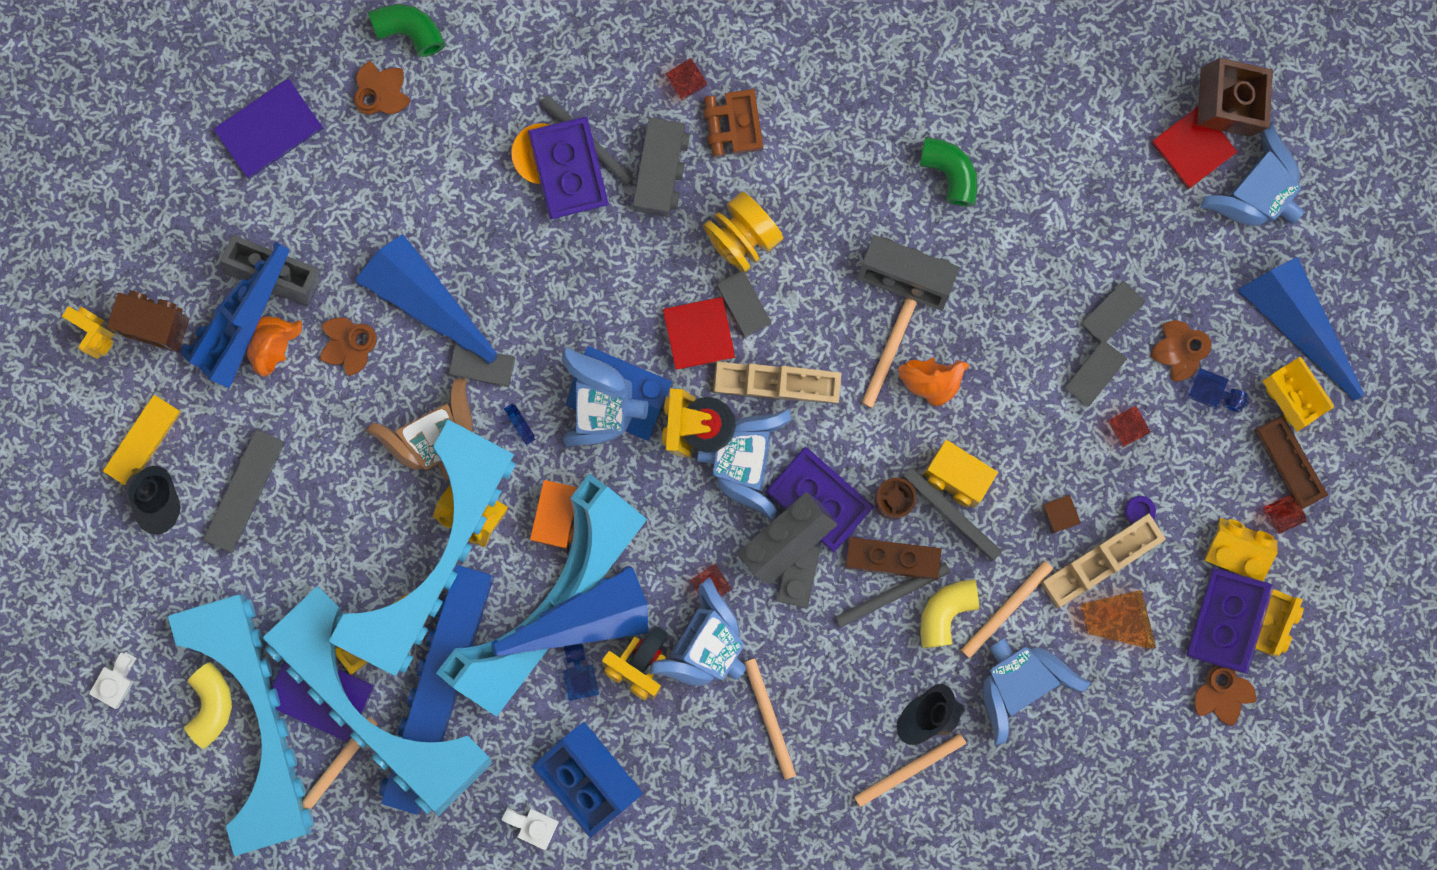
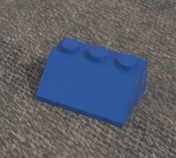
[565,346,673,441]
[532,722,644,838]

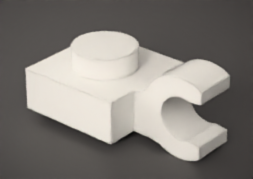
[89,652,137,709]
[502,807,559,850]

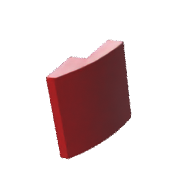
[663,297,735,370]

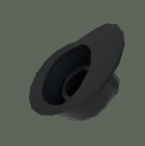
[125,465,181,535]
[896,684,965,745]

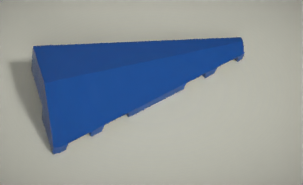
[355,234,497,364]
[179,241,290,389]
[1238,257,1365,401]
[491,566,649,656]

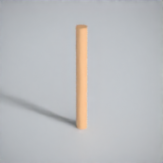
[861,298,917,408]
[961,561,1053,659]
[744,658,796,779]
[302,717,378,810]
[854,733,966,807]

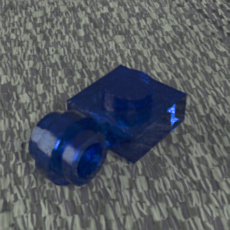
[1187,368,1249,413]
[563,643,600,701]

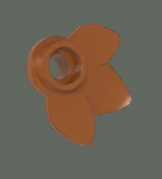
[354,61,411,115]
[320,317,377,376]
[1150,320,1212,382]
[1194,665,1256,726]

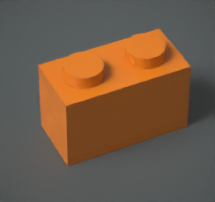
[530,480,578,550]

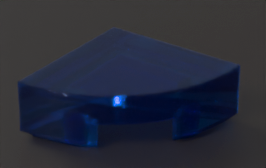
[504,403,535,445]

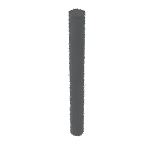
[540,95,635,187]
[835,562,950,628]

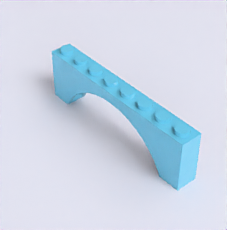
[328,420,516,676]
[436,474,647,717]
[263,586,492,817]
[168,594,314,856]

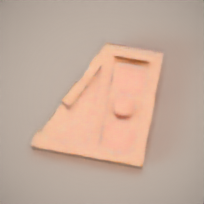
[1080,590,1156,649]

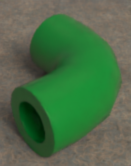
[367,4,446,57]
[920,137,977,207]

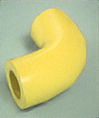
[920,579,979,648]
[184,662,232,750]

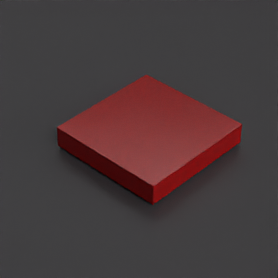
[1151,107,1238,190]

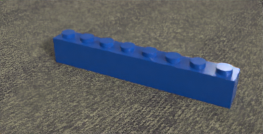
[379,564,494,815]

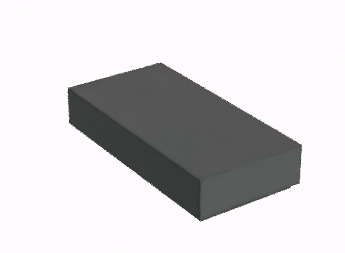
[716,271,772,338]
[1080,281,1146,343]
[1065,340,1127,407]
[449,344,516,387]

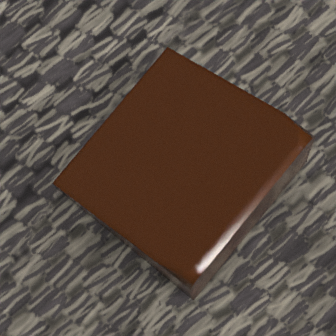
[1041,495,1081,534]

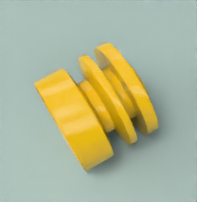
[703,191,784,273]

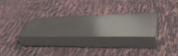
[203,429,286,553]
[902,468,1001,562]

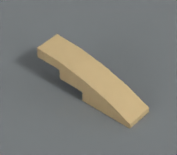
[712,361,842,404]
[1041,514,1166,608]

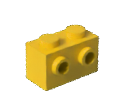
[922,439,998,508]

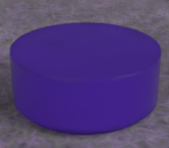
[1124,496,1156,524]

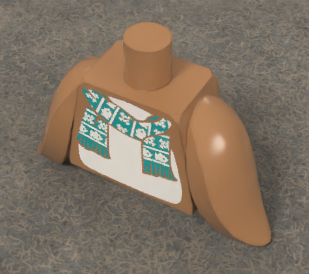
[365,378,473,481]

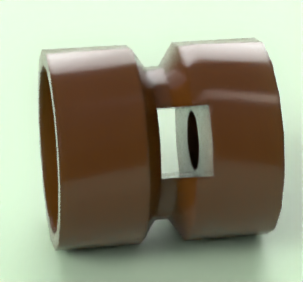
[874,477,917,520]

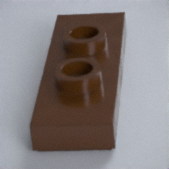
[1254,415,1328,511]
[846,537,942,580]

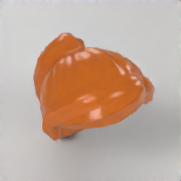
[246,316,302,377]
[898,357,969,406]

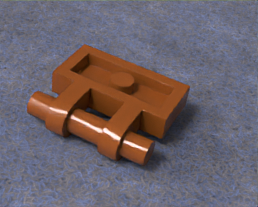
[703,89,763,158]

